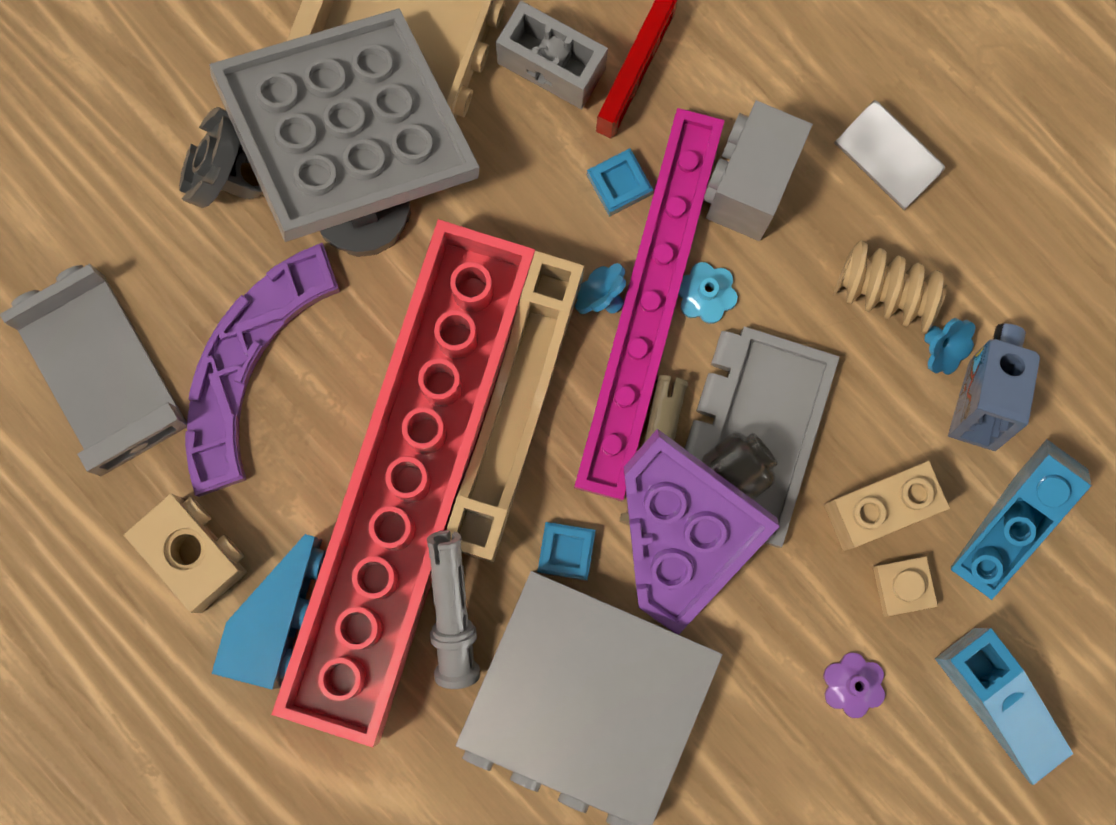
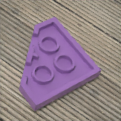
[624,429,780,635]

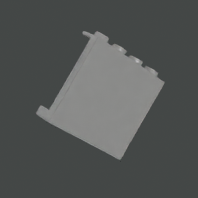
[455,571,723,825]

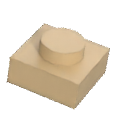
[873,556,938,617]

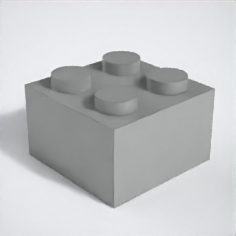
[703,100,813,241]

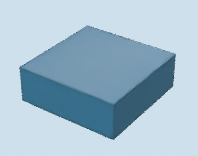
[586,148,653,217]
[537,522,596,581]

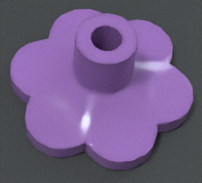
[823,653,885,718]

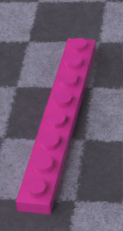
[574,108,725,502]

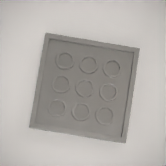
[209,8,480,242]

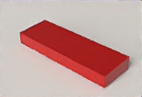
[596,0,677,139]

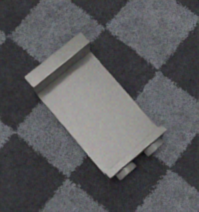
[0,264,187,476]

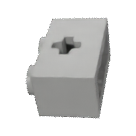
[496,1,608,110]

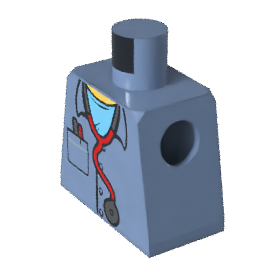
[948,323,1040,452]

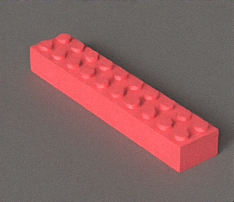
[271,219,535,748]

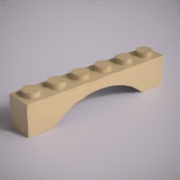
[446,251,584,563]

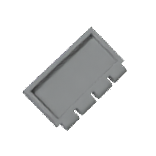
[685,326,839,548]

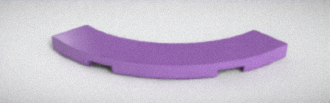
[185,243,340,497]

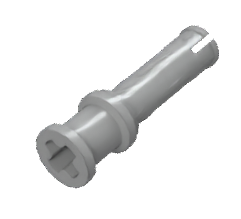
[427,530,480,689]

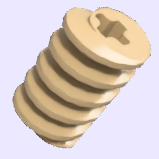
[833,240,947,334]

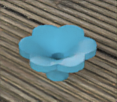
[678,262,738,324]

